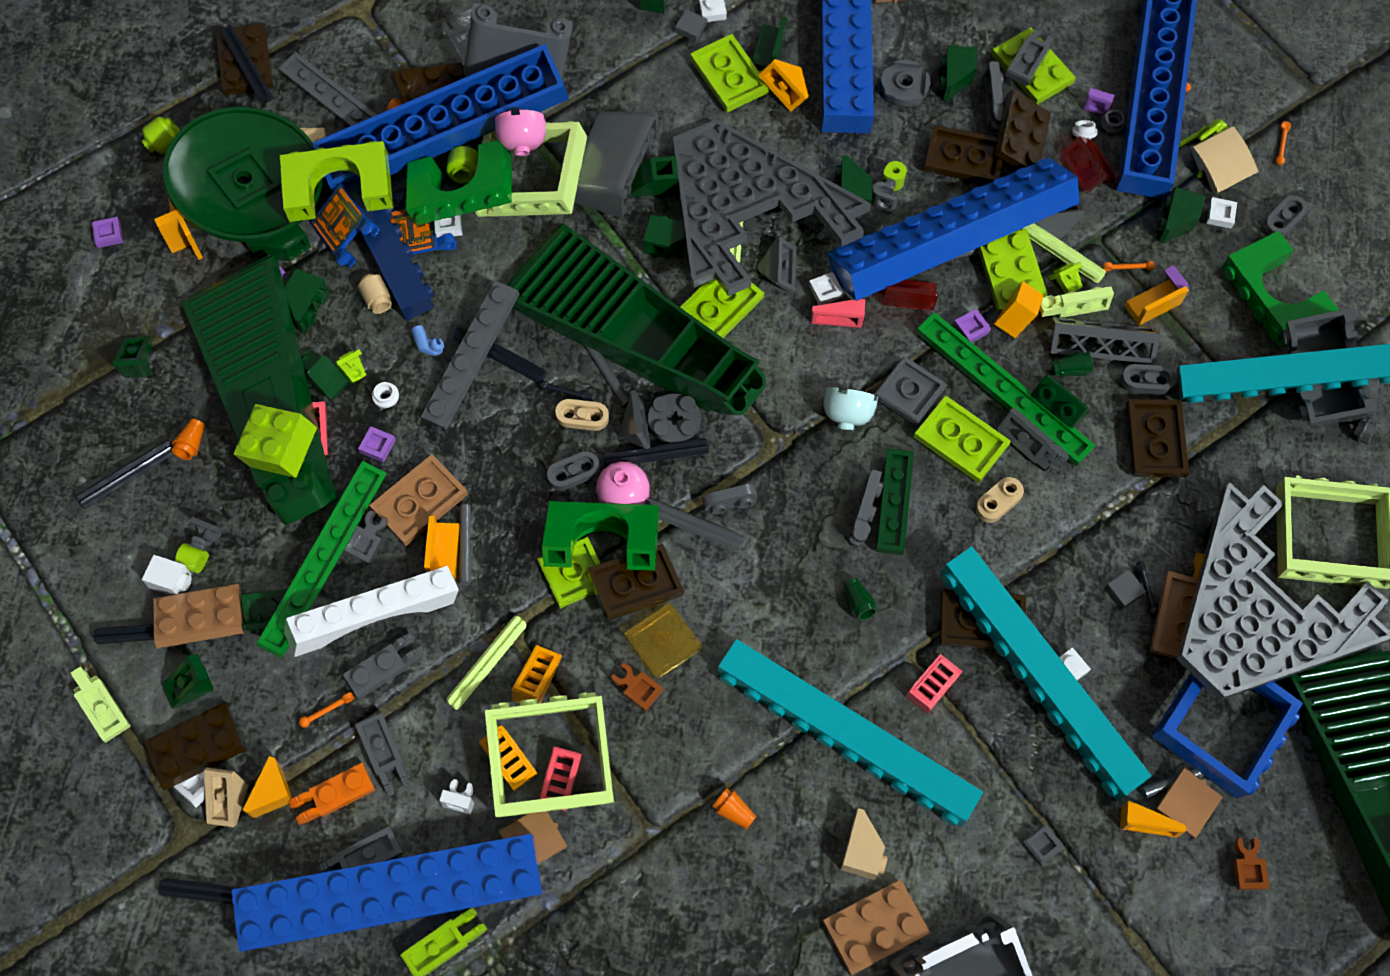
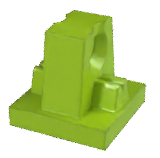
[1048,262,1083,294]
[334,349,366,384]

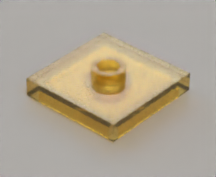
[624,602,703,680]

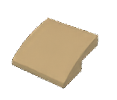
[1191,126,1258,193]

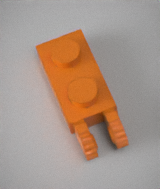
[289,763,376,825]

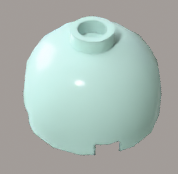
[824,387,878,431]

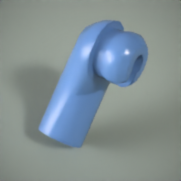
[411,325,444,356]

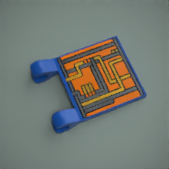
[311,184,380,268]
[389,209,457,255]

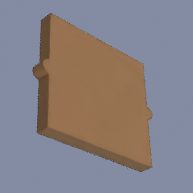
[1155,768,1223,838]
[499,811,567,864]

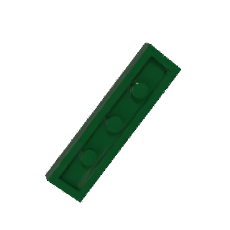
[876,448,914,555]

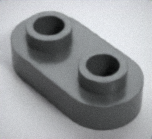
[1264,196,1308,237]
[1121,364,1176,394]
[547,451,600,491]
[702,484,758,515]

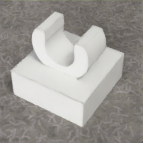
[440,779,474,815]

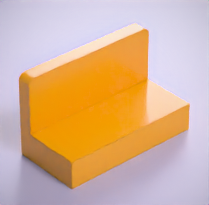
[154,210,203,260]
[1124,280,1189,326]
[424,516,460,579]

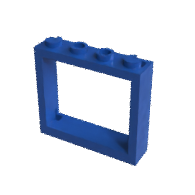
[1151,673,1303,799]

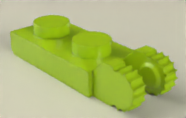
[400,908,487,976]

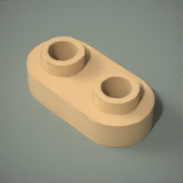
[555,399,609,431]
[976,477,1024,523]

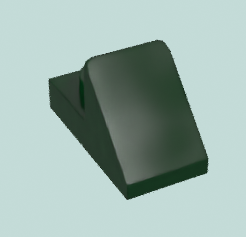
[113,336,153,378]
[301,349,350,401]
[162,654,213,709]

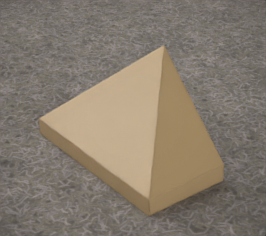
[204,768,249,827]

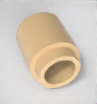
[358,274,392,314]

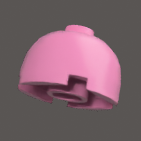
[495,110,546,156]
[596,461,650,505]

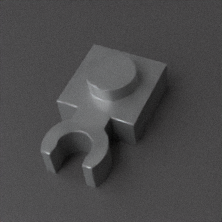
[345,511,388,563]

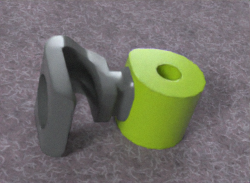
[871,161,907,212]
[175,517,222,574]

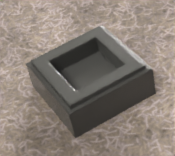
[675,9,707,41]
[1106,570,1146,609]
[1022,824,1064,866]

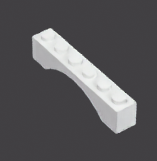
[284,566,459,657]

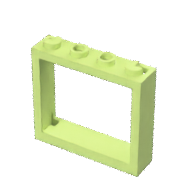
[475,121,587,217]
[1276,475,1390,589]
[485,692,614,818]

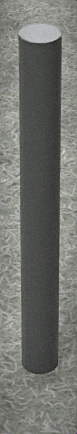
[585,347,630,407]

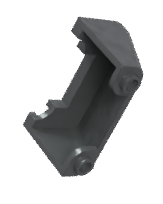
[463,3,573,79]
[574,111,658,218]
[1282,307,1378,426]
[890,913,1032,976]

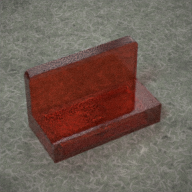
[1061,136,1117,192]
[883,280,938,311]

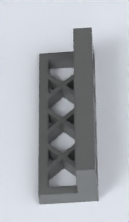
[1050,317,1161,364]

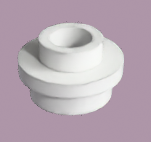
[1072,120,1097,141]
[372,382,399,408]

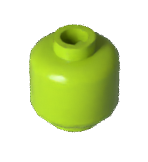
[142,117,180,154]
[446,146,478,184]

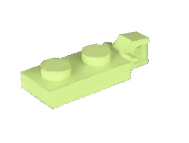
[1039,286,1114,318]
[71,666,131,743]

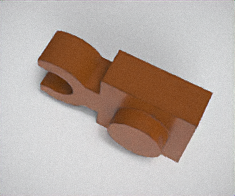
[611,663,663,712]
[1233,838,1270,891]

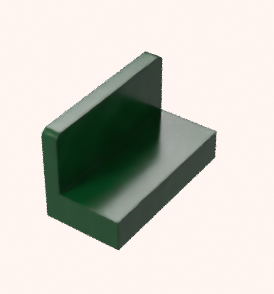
[752,17,787,71]

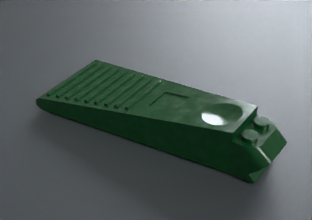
[506,223,766,415]
[182,255,338,525]
[1283,650,1390,923]

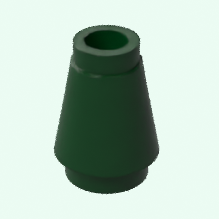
[1052,350,1093,377]
[843,578,878,621]

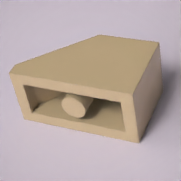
[840,808,888,880]

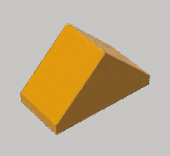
[758,59,808,112]
[993,281,1044,339]
[243,756,292,818]

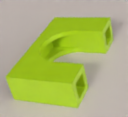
[280,141,393,222]

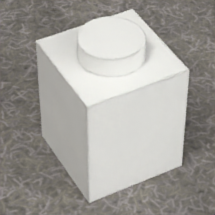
[142,555,191,595]

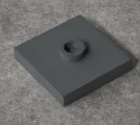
[874,356,948,426]

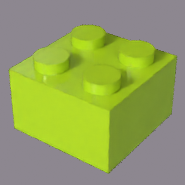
[234,404,317,478]

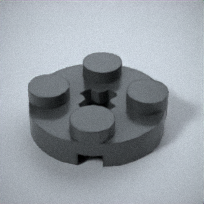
[880,60,930,106]
[648,394,701,444]

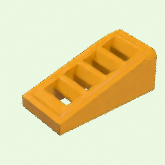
[512,645,562,704]
[479,725,537,791]
[1120,801,1186,838]

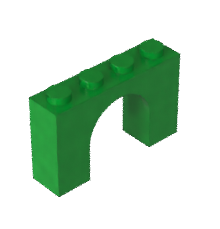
[406,140,512,225]
[1221,231,1339,348]
[542,501,659,571]

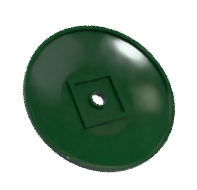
[163,107,323,242]

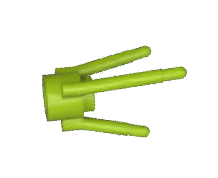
[1179,119,1228,178]

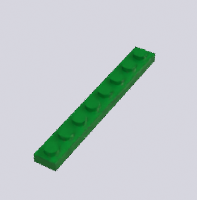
[916,312,1096,467]
[257,461,387,659]

